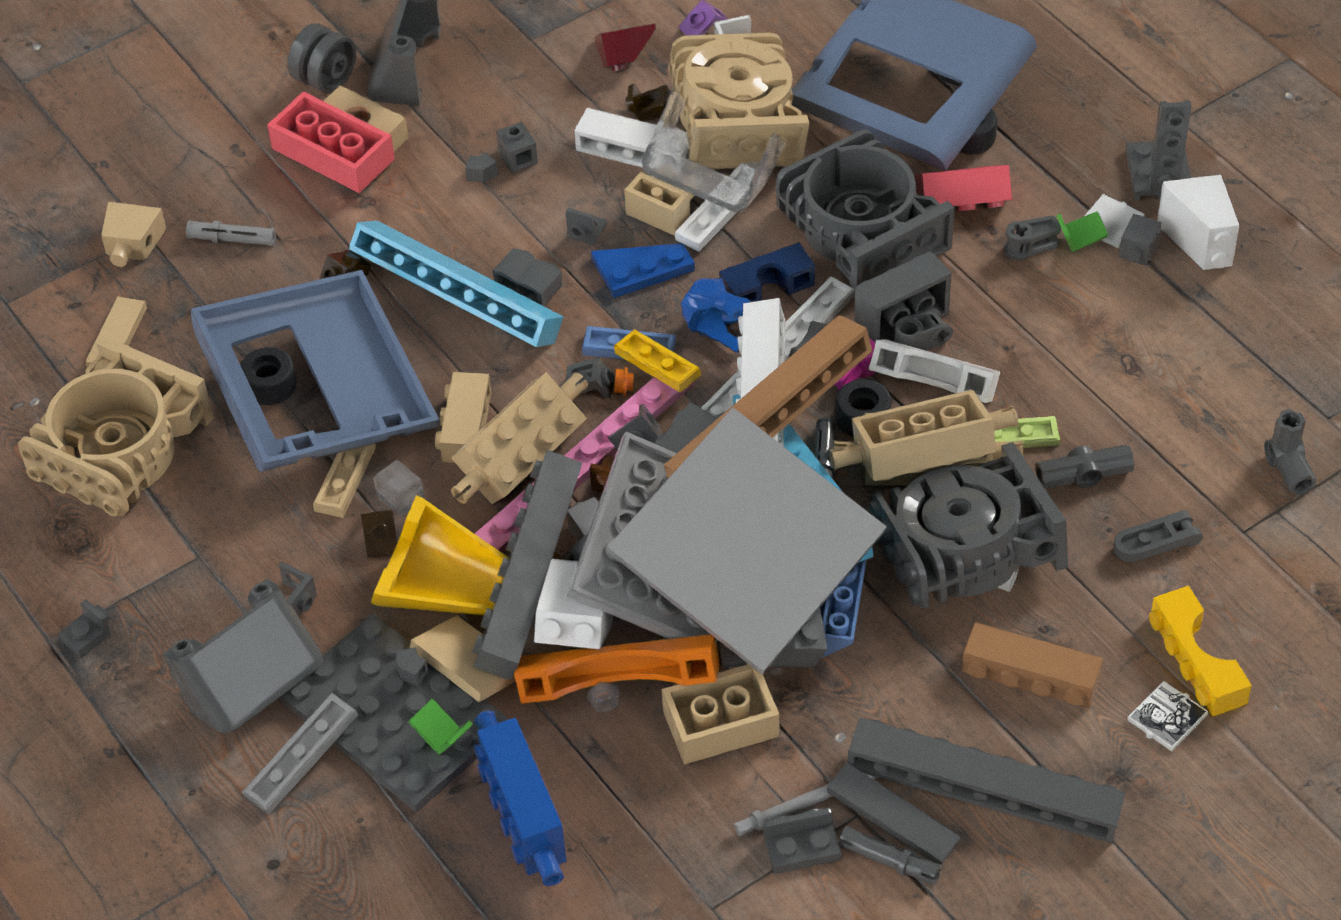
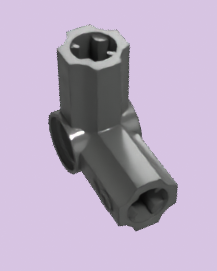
[1264,409,1317,495]

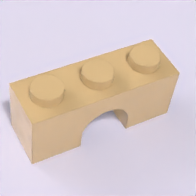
[324,86,408,152]

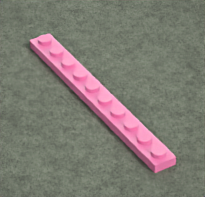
[475,377,694,553]

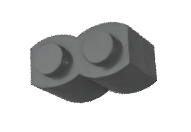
[493,248,562,306]

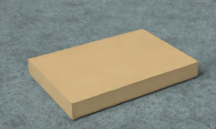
[410,615,516,702]

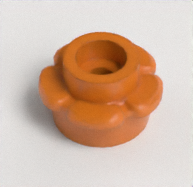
[614,367,634,397]

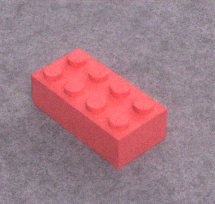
[267,91,395,193]

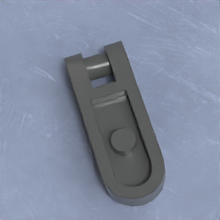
[1113,510,1203,562]

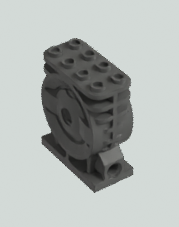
[776,129,955,289]
[868,442,1068,609]

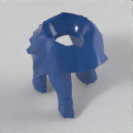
[681,278,750,353]

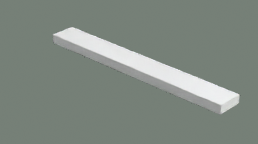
[701,277,855,418]

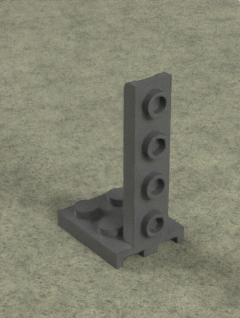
[1125,100,1191,200]

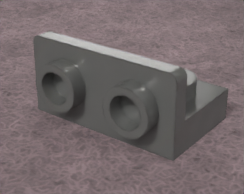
[764,808,841,874]

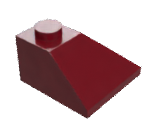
[595,23,656,72]

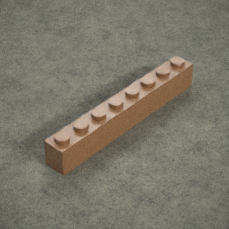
[664,315,872,479]

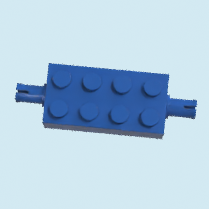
[474,711,567,886]

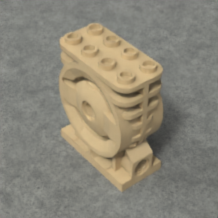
[669,33,809,170]
[18,336,214,516]

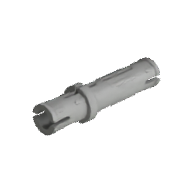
[186,220,276,246]

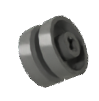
[287,23,356,94]

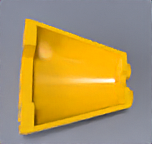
[371,495,508,615]

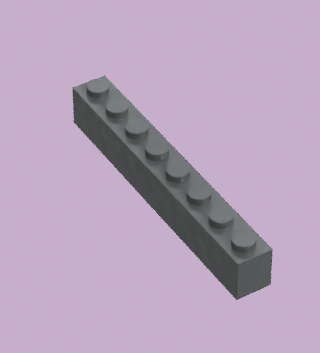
[472,450,582,680]
[847,718,1126,843]

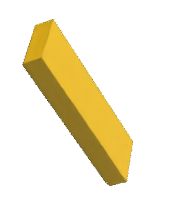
[614,329,701,393]

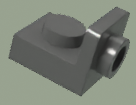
[565,357,615,399]
[59,599,111,658]

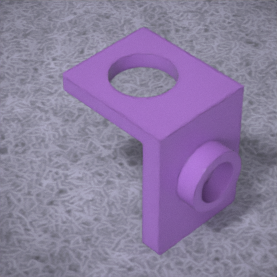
[679,0,728,35]

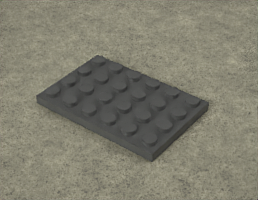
[279,613,509,813]

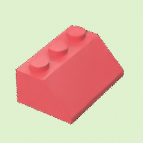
[914,165,1012,211]

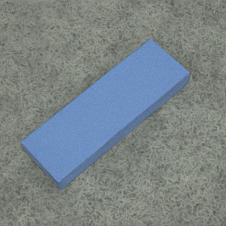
[582,326,676,360]

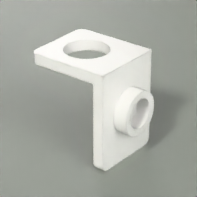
[714,15,751,34]

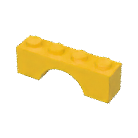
[1149,585,1252,717]

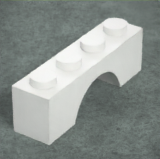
[869,339,1000,403]

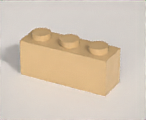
[435,372,492,463]

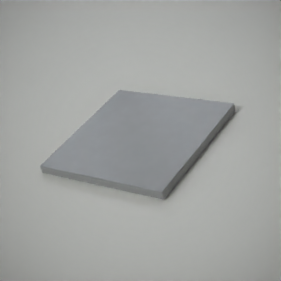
[607,407,887,675]

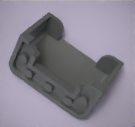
[367,0,442,106]
[162,579,323,733]

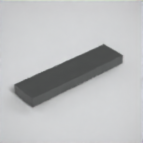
[827,763,961,865]

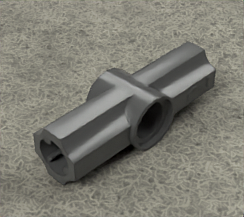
[1035,444,1134,489]

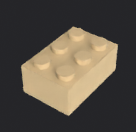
[662,664,780,765]

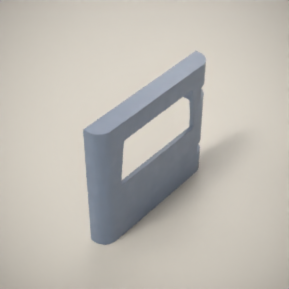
[791,0,1037,171]
[191,270,439,472]

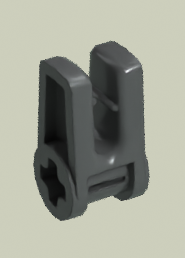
[1004,216,1061,260]

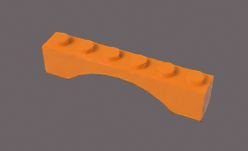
[514,634,720,704]

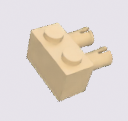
[624,166,701,236]

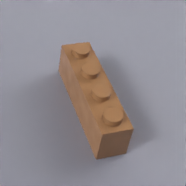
[962,622,1103,708]

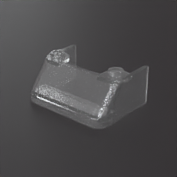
[642,90,785,212]

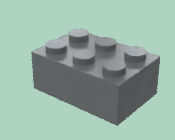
[854,251,952,343]

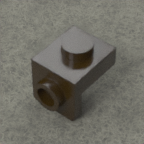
[625,83,671,121]
[320,250,371,279]

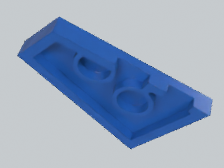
[591,243,695,298]

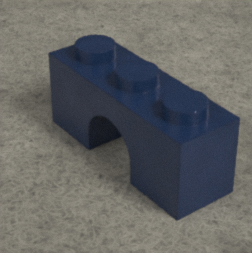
[719,242,815,302]

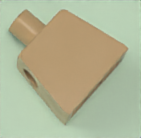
[102,202,166,267]

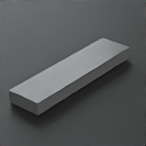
[242,693,358,815]

